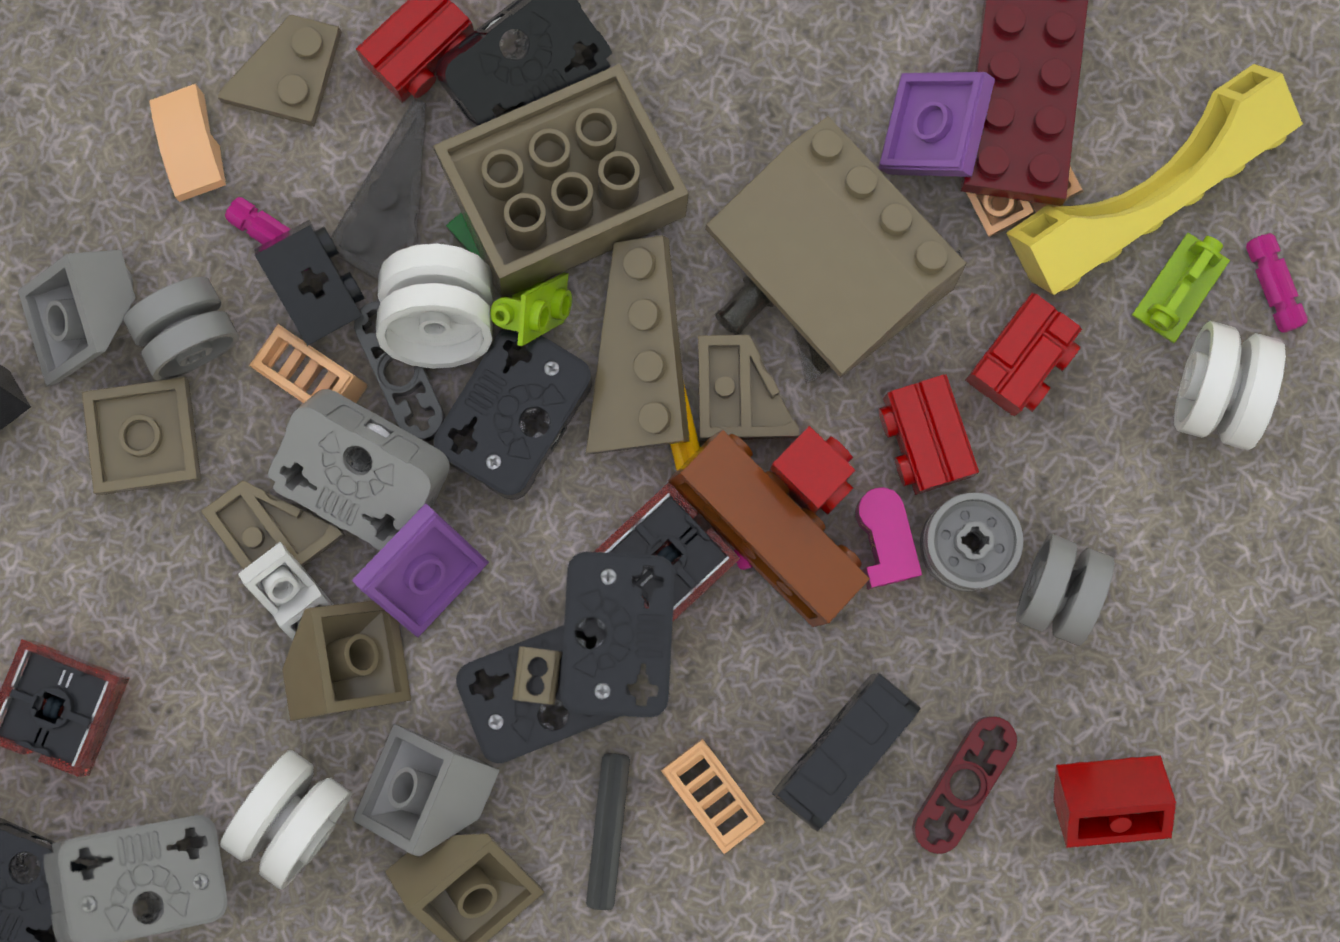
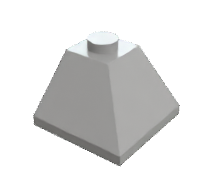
[18,250,135,386]
[353,724,500,857]

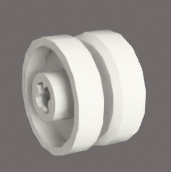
[376,243,493,369]
[1174,321,1286,450]
[220,750,352,890]

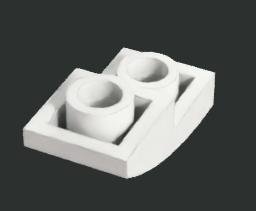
[238,542,334,641]

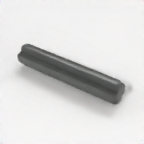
[586,753,630,910]

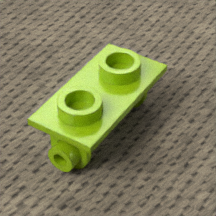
[1132,232,1230,344]
[490,272,572,346]

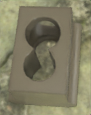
[512,646,562,705]

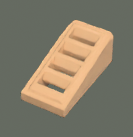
[249,324,367,403]
[661,739,765,854]

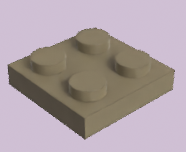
[82,377,201,495]

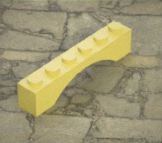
[1006,64,1303,295]

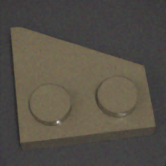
[218,14,342,127]
[698,335,800,440]
[201,480,346,570]

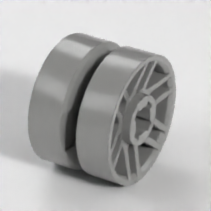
[123,277,239,380]
[920,493,1023,592]
[1016,534,1115,646]

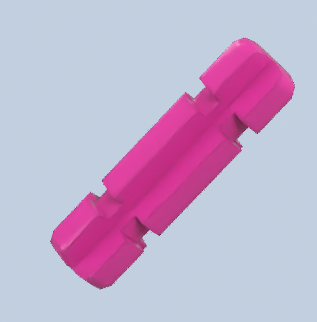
[225,197,310,271]
[1246,233,1308,332]

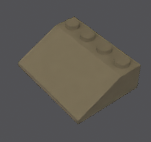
[433,64,689,298]
[705,116,967,378]

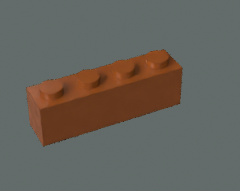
[668,430,870,627]

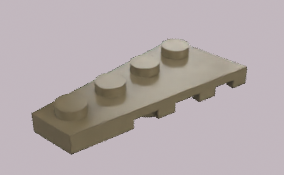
[586,235,690,454]

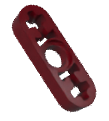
[912,716,1017,854]

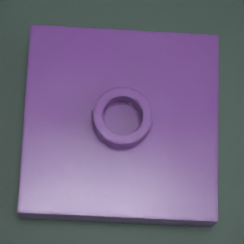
[878,72,995,177]
[352,503,489,638]

